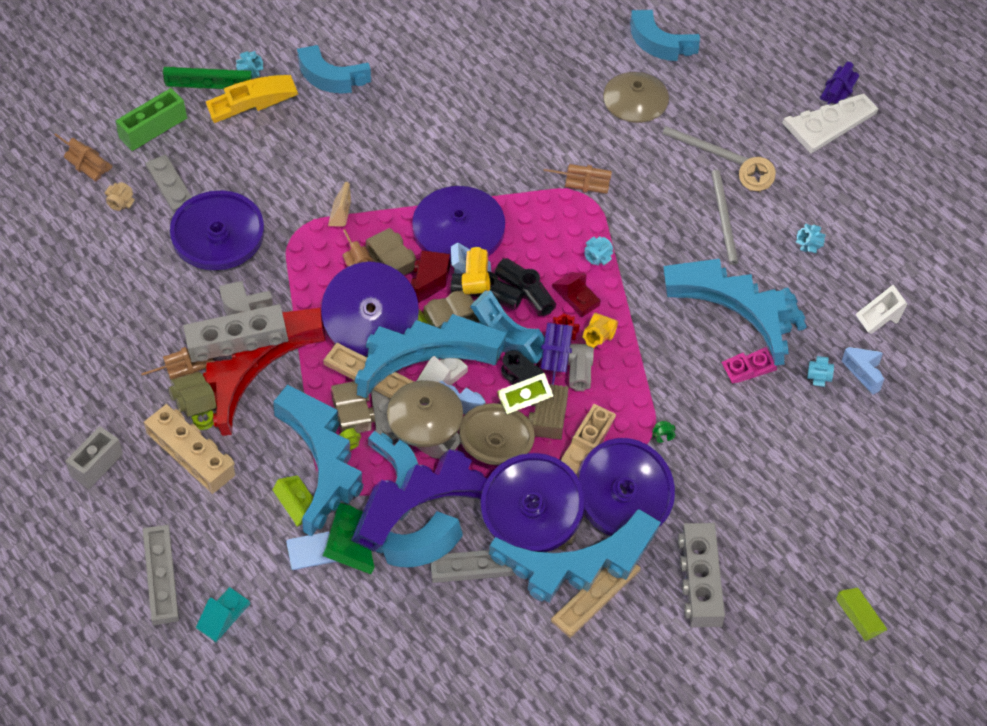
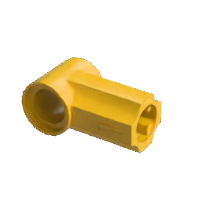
[462,247,490,295]
[583,313,618,348]

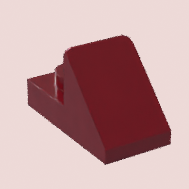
[552,272,601,317]

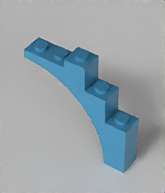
[663,259,791,366]
[355,314,507,398]
[273,385,364,536]
[489,509,661,603]

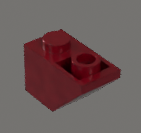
[411,250,450,303]

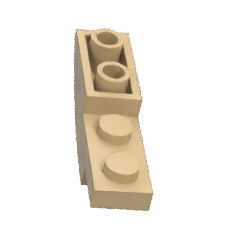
[561,404,616,475]

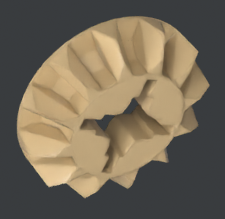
[739,157,776,192]

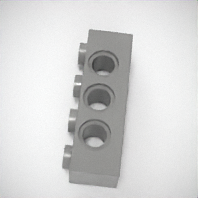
[183,304,288,362]
[678,523,725,628]

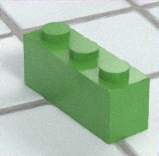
[115,88,187,151]

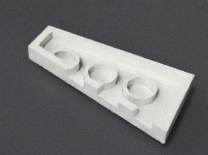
[782,94,878,154]

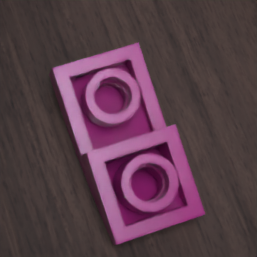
[721,347,777,383]

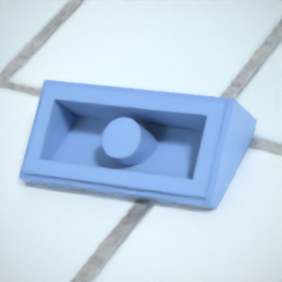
[286,532,337,570]

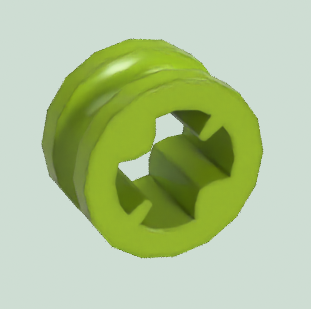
[191,409,214,430]

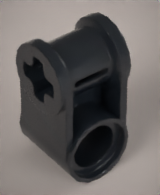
[501,350,547,385]

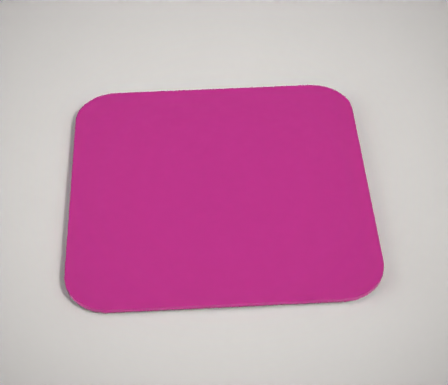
[286,188,656,496]

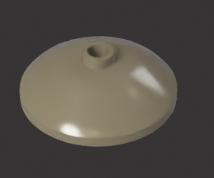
[603,71,669,123]
[387,380,463,447]
[459,403,535,465]

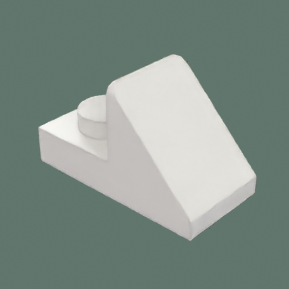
[855,285,908,334]
[417,356,468,385]

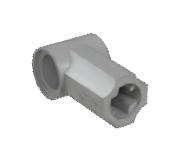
[568,344,594,391]

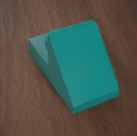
[196,587,250,643]

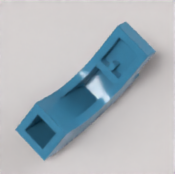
[630,10,700,61]
[297,45,371,93]
[470,291,545,363]
[368,431,418,521]
[376,511,463,567]

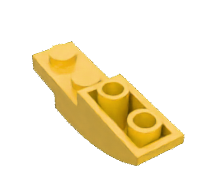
[206,75,299,123]

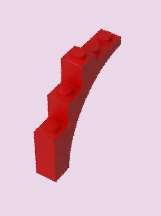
[203,308,326,436]

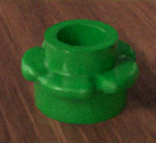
[652,421,676,443]

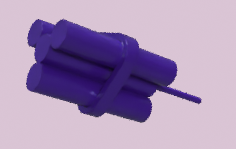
[819,61,859,105]
[541,323,573,385]

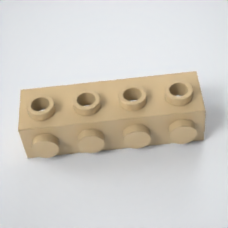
[144,404,235,494]

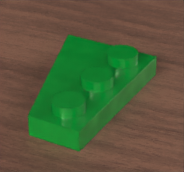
[322,502,375,575]

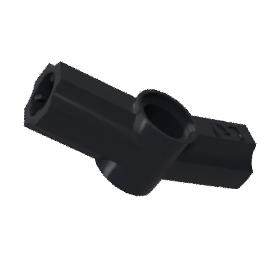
[495,258,556,317]
[451,271,524,310]

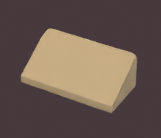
[328,182,351,226]

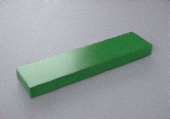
[163,67,253,89]

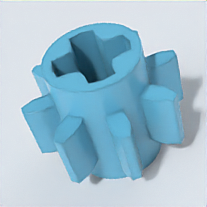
[236,51,263,78]
[796,224,826,253]
[584,236,613,265]
[807,356,834,387]

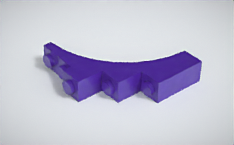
[351,449,487,552]

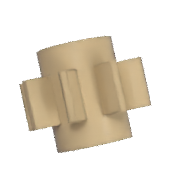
[104,182,135,211]

